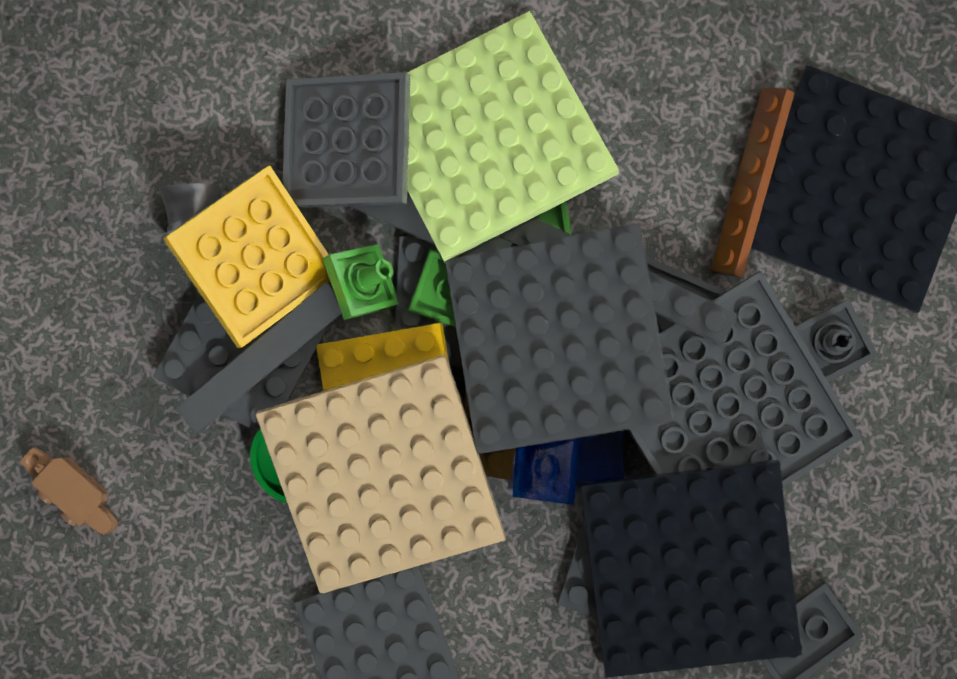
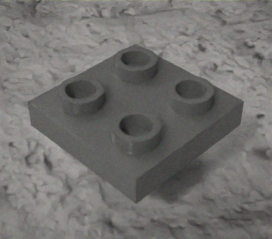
[795,299,879,382]

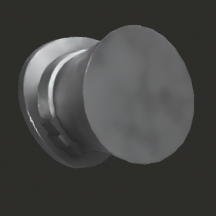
[159,183,220,246]

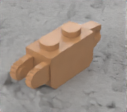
[20,447,119,535]

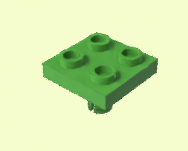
[323,244,398,320]

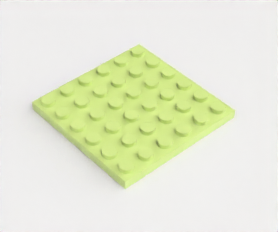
[407,11,619,263]

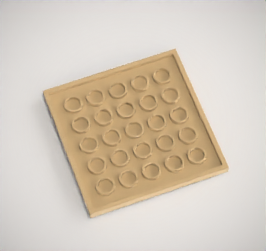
[256,354,506,593]

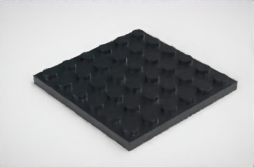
[751,65,957,313]
[581,460,802,678]

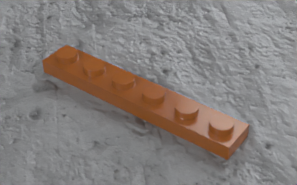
[710,87,794,278]

